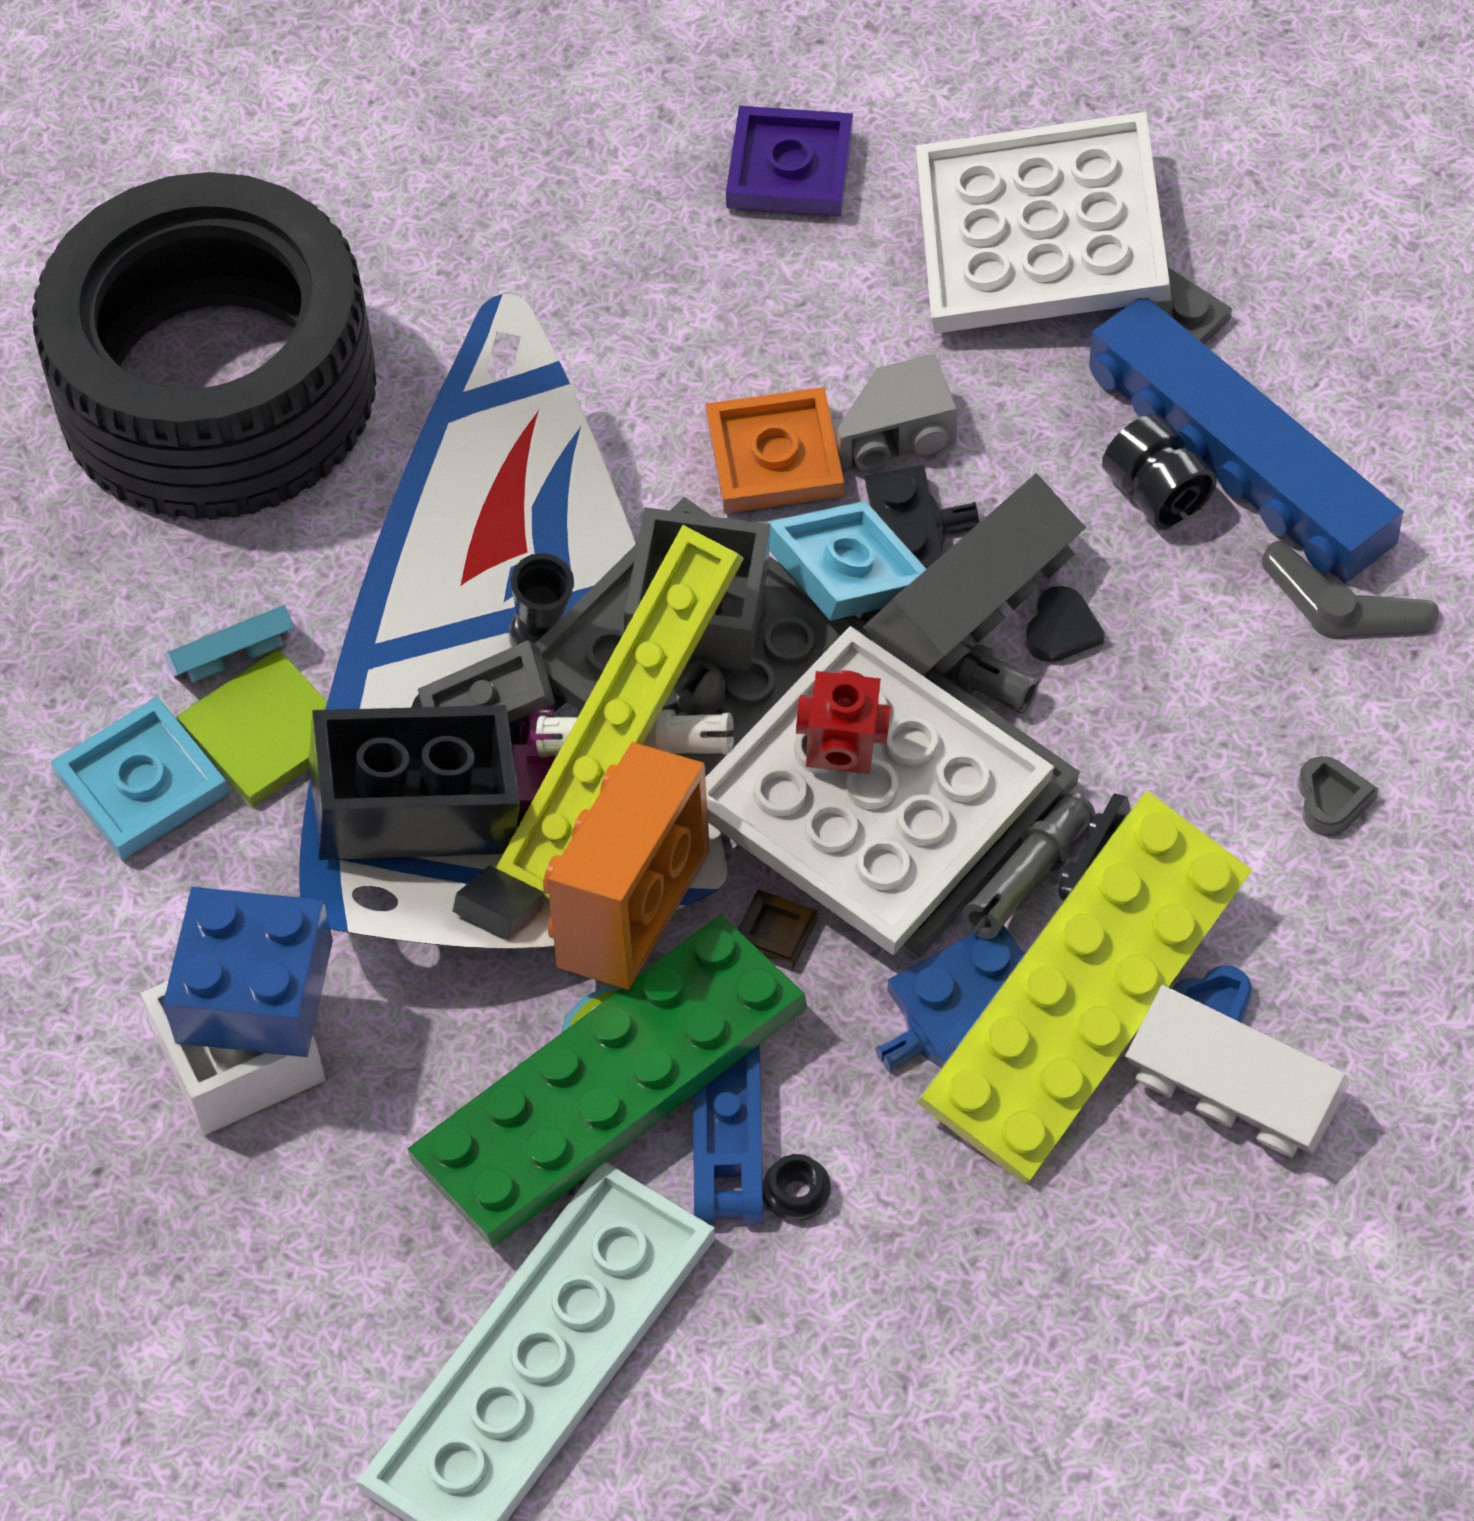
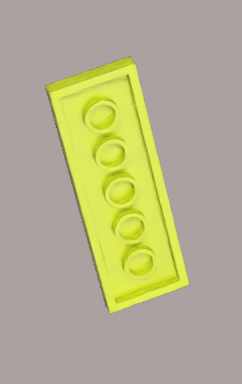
[916,791,1252,1184]

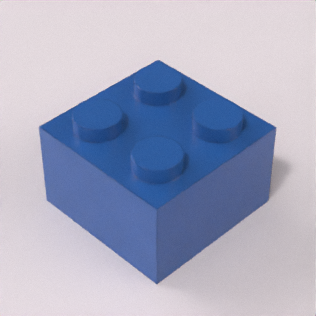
[163,886,333,1057]

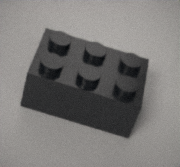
[309,705,520,860]

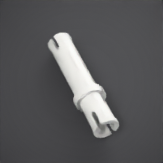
[536,709,734,758]

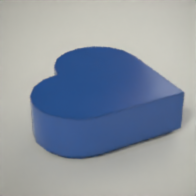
[1172,965,1252,1023]

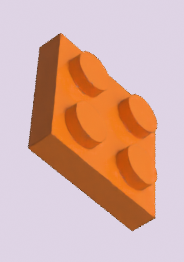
[706,387,844,514]

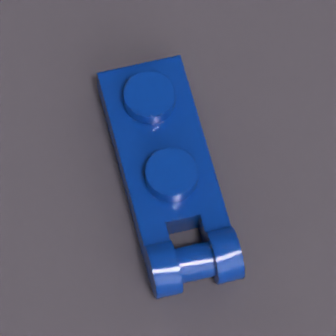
[693,1045,764,1226]

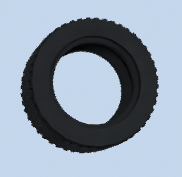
[32,172,377,520]

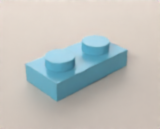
[164,605,294,683]

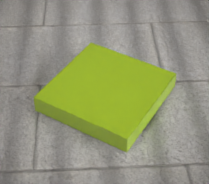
[176,649,327,808]

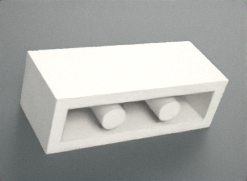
[1125,985,1349,1158]

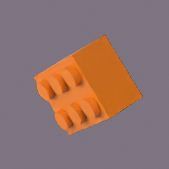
[543,742,710,990]

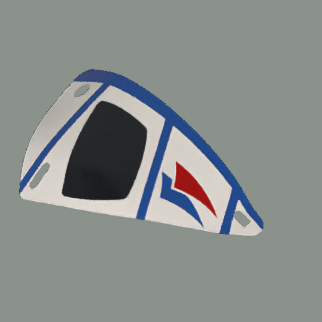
[299,294,728,949]

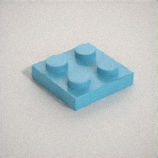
[767,501,926,621]
[51,696,229,861]

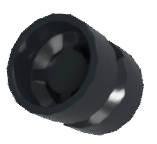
[1102,413,1217,530]

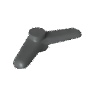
[1261,541,1440,639]

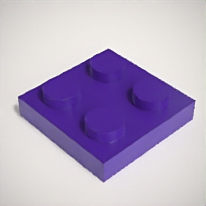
[725,105,853,216]

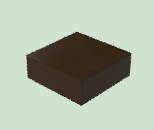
[738,889,818,971]

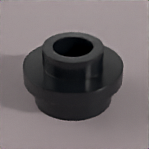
[763,1154,831,1221]

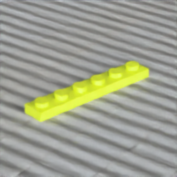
[496,525,744,898]

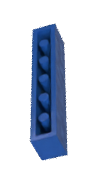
[1089,298,1404,584]

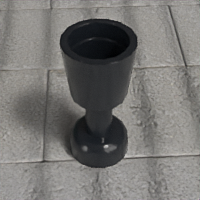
[508,553,574,647]

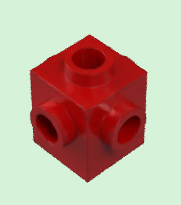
[796,670,891,774]

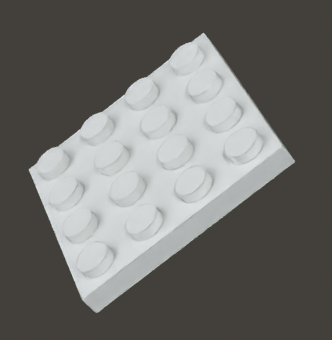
[916,112,1171,334]
[705,626,1054,955]

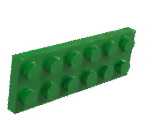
[407,914,807,1248]

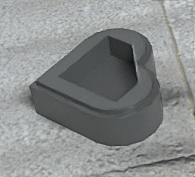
[1298,756,1379,836]

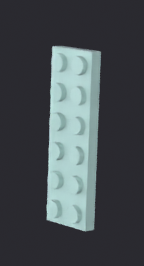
[357,1162,715,1521]

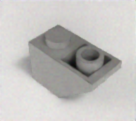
[837,354,957,471]

